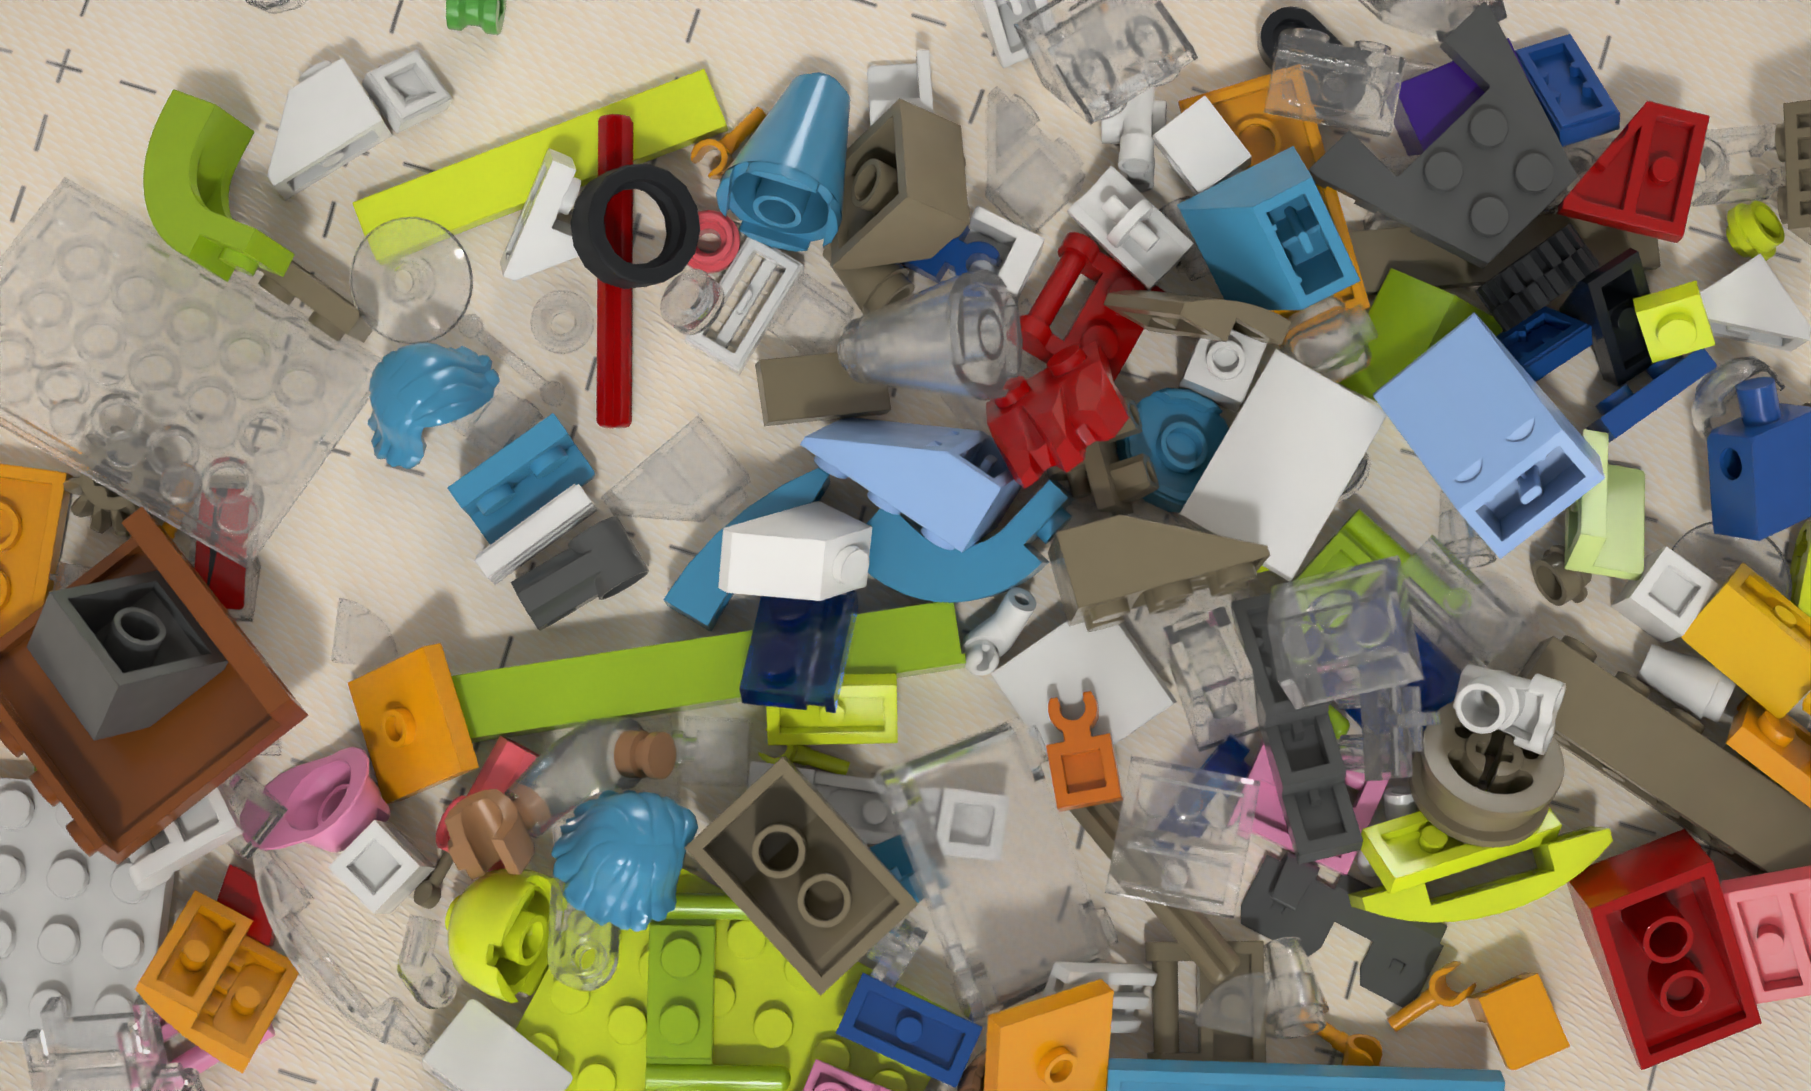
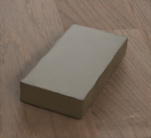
[755,348,891,426]

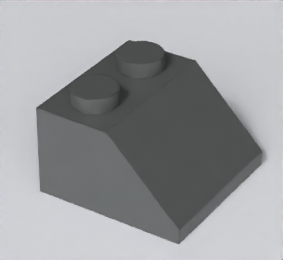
[27,570,228,741]

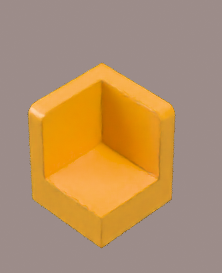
[1467,972,1570,1070]

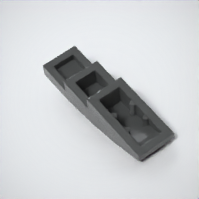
[1231,587,1363,865]

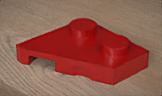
[1557,101,1710,243]

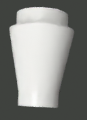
[1636,644,1736,722]

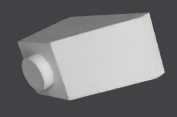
[267,57,392,201]
[718,501,872,601]

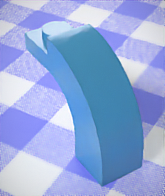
[866,480,1074,603]

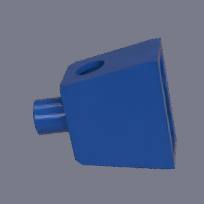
[1707,377,1811,541]

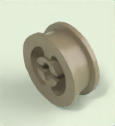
[1409,699,1564,848]

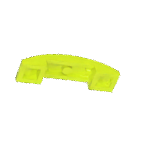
[1348,826,1613,923]

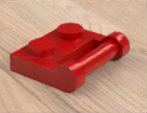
[1010,232,1165,382]

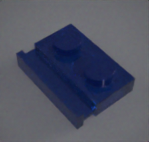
[739,590,859,713]

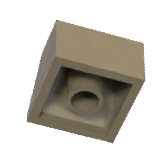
[831,98,970,271]

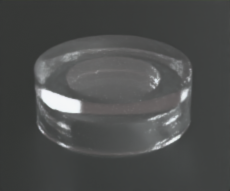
[660,269,725,335]

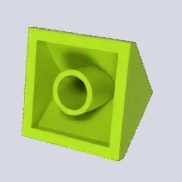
[1333,268,1502,403]

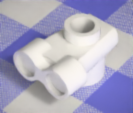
[1101,80,1167,192]
[1453,664,1566,755]

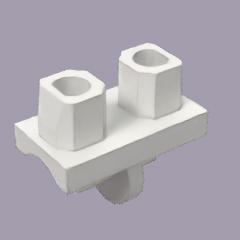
[1067,165,1194,291]

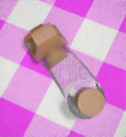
[445,717,676,880]

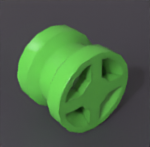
[446,0,507,35]

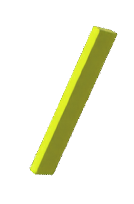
[352,69,728,265]

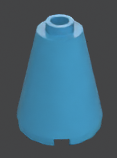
[716,72,850,252]

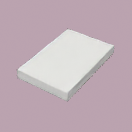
[1178,349,1387,581]

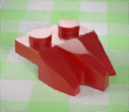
[986,340,1129,489]

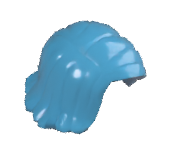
[368,342,500,469]
[551,790,698,932]

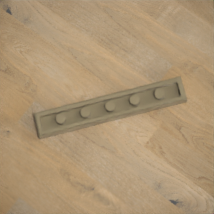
[1349,213,1661,296]

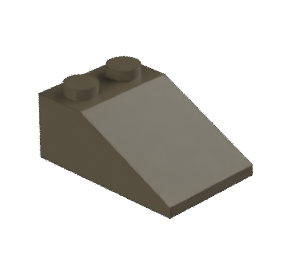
[685,756,919,996]

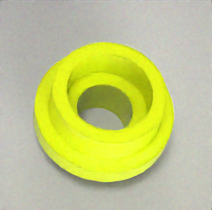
[1726,200,1785,261]

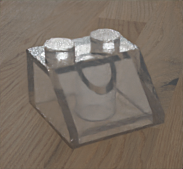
[1267,555,1424,709]

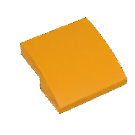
[135,890,303,1074]

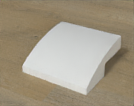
[991,621,1177,757]

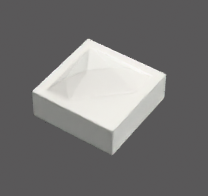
[362,49,453,134]

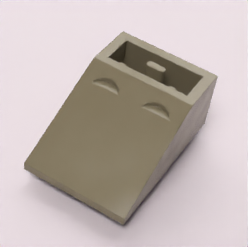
[1048,515,1270,632]

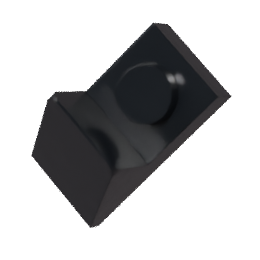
[1559,248,1656,387]

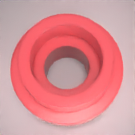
[687,210,740,274]

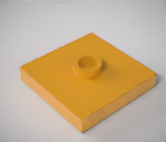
[348,643,479,804]
[984,979,1114,1091]

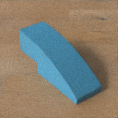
[663,468,831,632]

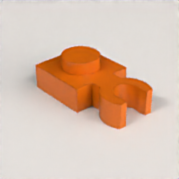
[1046,691,1123,812]

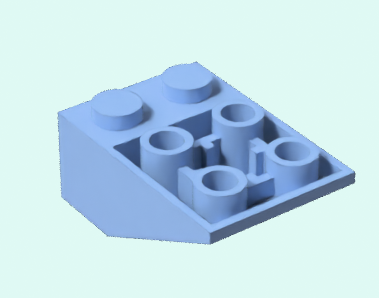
[1373,312,1605,559]
[800,417,1022,552]

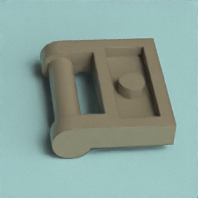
[1145,941,1266,1063]

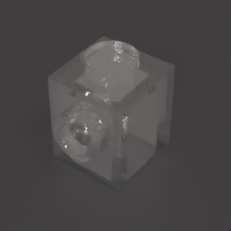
[671,716,753,787]

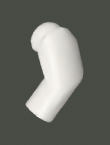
[961,587,1037,676]

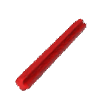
[596,114,633,428]

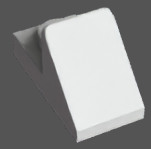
[500,148,581,281]

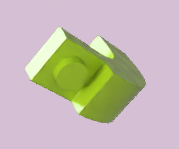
[143,89,295,282]

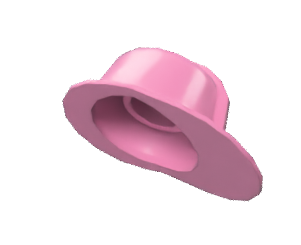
[244,747,391,853]

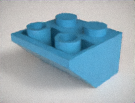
[1177,146,1361,310]

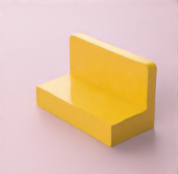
[1681,562,1811,718]

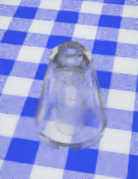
[837,270,1023,401]

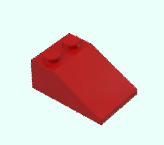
[1567,828,1762,1070]

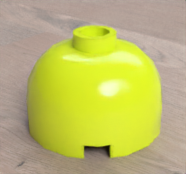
[445,869,568,1003]

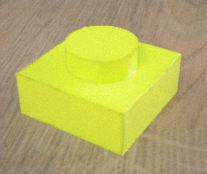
[1633,281,1716,363]

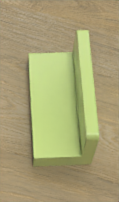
[1564,429,1645,581]

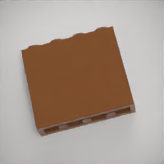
[0,507,309,865]

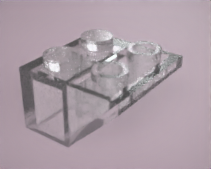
[1014,0,1198,125]

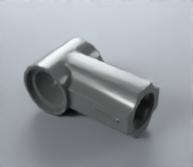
[511,516,649,631]

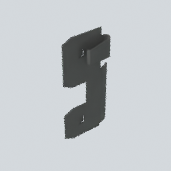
[1241,851,1447,1008]

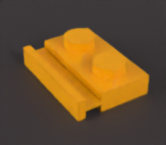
[1726,695,1811,808]

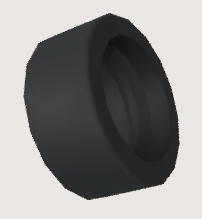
[570,163,700,289]

